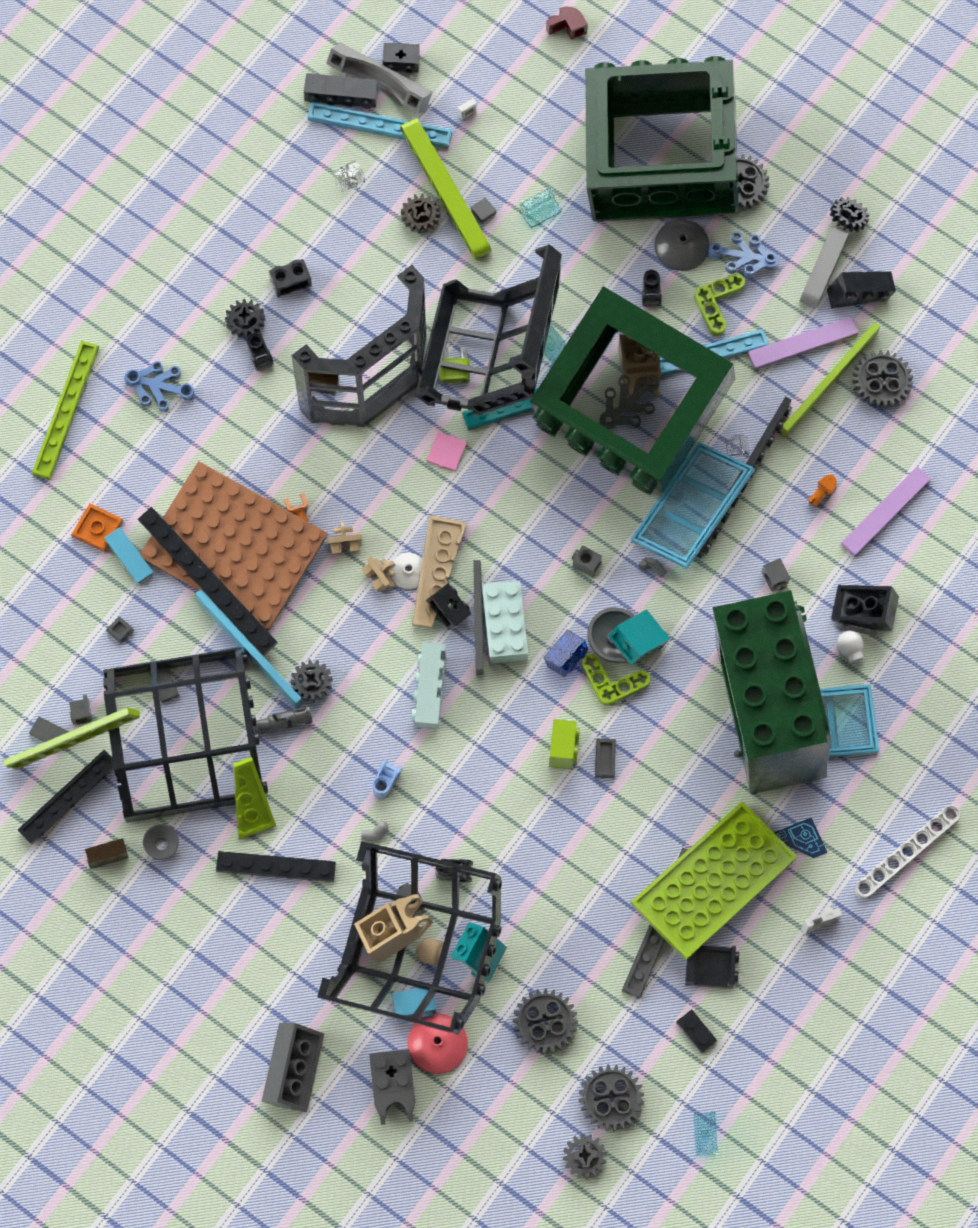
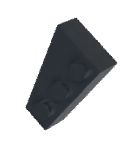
[827,271,896,309]

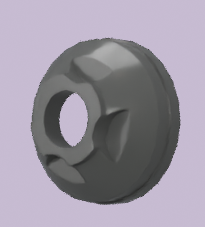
[143,824,179,860]

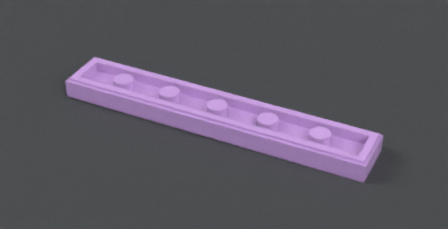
[748,317,858,370]
[841,467,931,557]

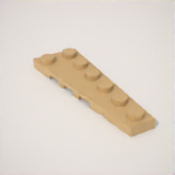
[412,515,466,629]

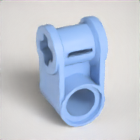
[373,759,403,799]

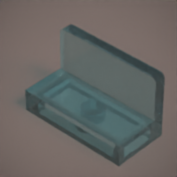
[520,187,561,228]
[544,324,566,365]
[693,1111,718,1156]

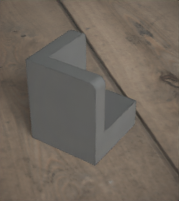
[69,694,92,725]

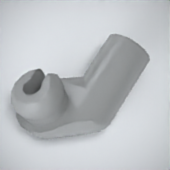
[361,821,388,841]

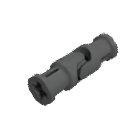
[254,706,313,735]

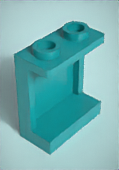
[608,609,670,666]
[451,922,507,982]

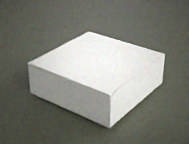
[458,98,476,121]

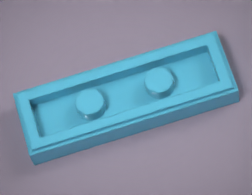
[104,527,153,584]

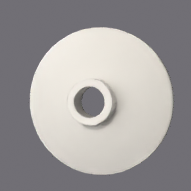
[390,553,422,590]

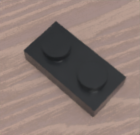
[676,1009,717,1054]

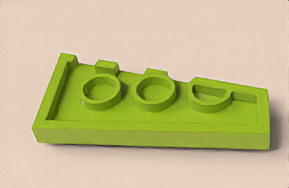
[233,757,276,840]

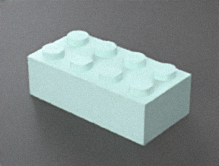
[482,581,528,664]

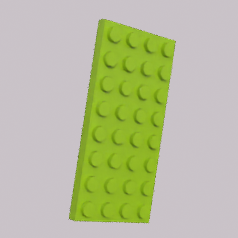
[630,801,798,960]

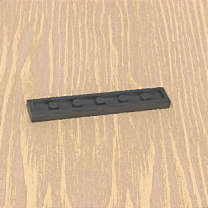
[473,560,484,675]

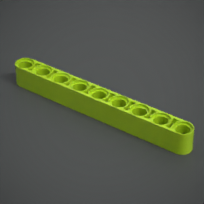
[400,118,492,260]

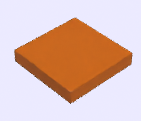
[71,503,123,553]

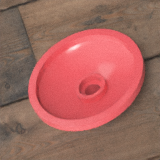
[408,1013,468,1074]

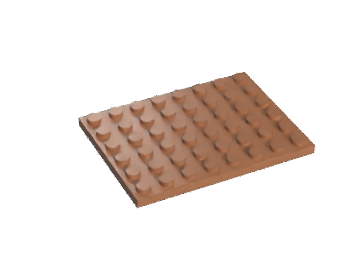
[140,461,328,631]

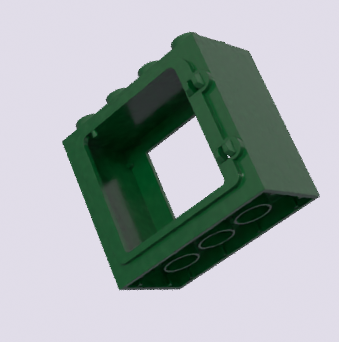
[585,56,739,221]
[530,286,735,495]
[712,590,830,795]

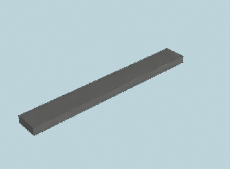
[622,847,688,999]

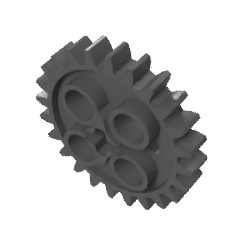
[737,154,770,210]
[852,350,913,409]
[513,988,578,1055]
[579,1064,644,1131]

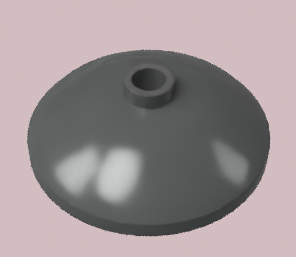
[654,219,710,271]
[587,607,635,663]

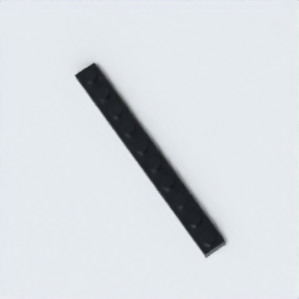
[696,396,793,559]
[138,506,278,656]

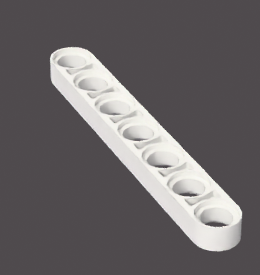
[855,805,960,899]

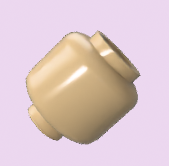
[416,937,443,966]

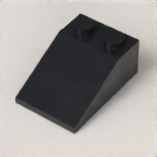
[831,585,899,631]

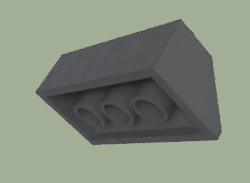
[261,1023,324,1112]

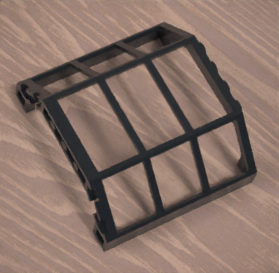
[415,244,562,415]
[291,265,427,427]
[103,647,268,823]
[317,841,502,1035]

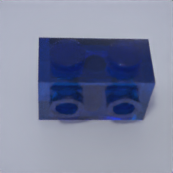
[543,629,589,678]

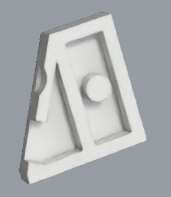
[801,908,842,935]

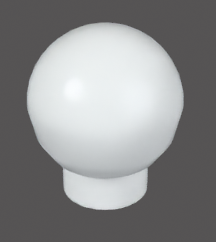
[837,631,864,663]

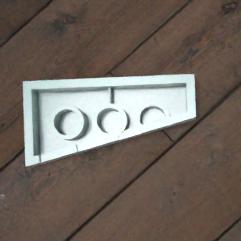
[411,642,446,729]

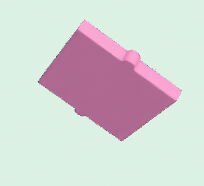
[426,432,467,471]

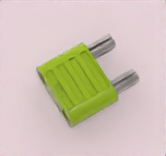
[440,347,470,383]

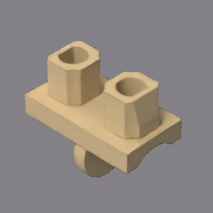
[327,522,362,554]
[362,556,396,592]

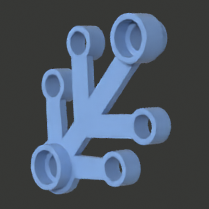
[708,231,780,277]
[124,361,194,412]

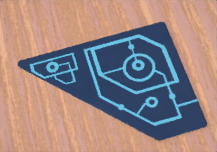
[774,818,827,858]

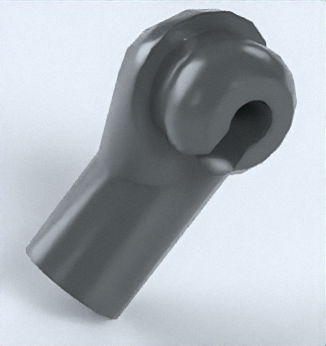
[639,557,667,578]

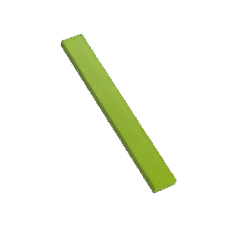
[781,322,880,438]
[32,340,99,480]
[3,707,140,770]

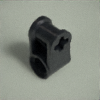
[642,269,662,306]
[247,333,274,371]
[435,859,473,883]

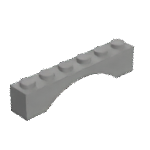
[326,43,433,113]

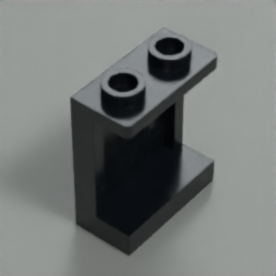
[685,945,739,989]

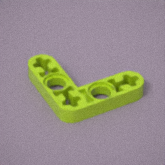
[694,274,745,336]
[581,653,651,706]

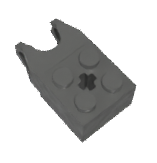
[369,1049,415,1125]

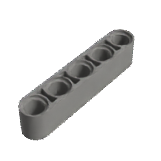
[799,225,850,308]

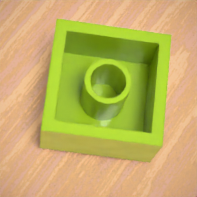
[549,719,580,770]

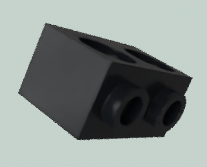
[269,259,312,297]

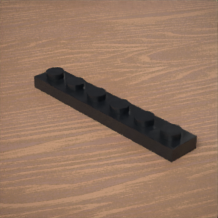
[17,750,114,845]
[216,851,336,882]

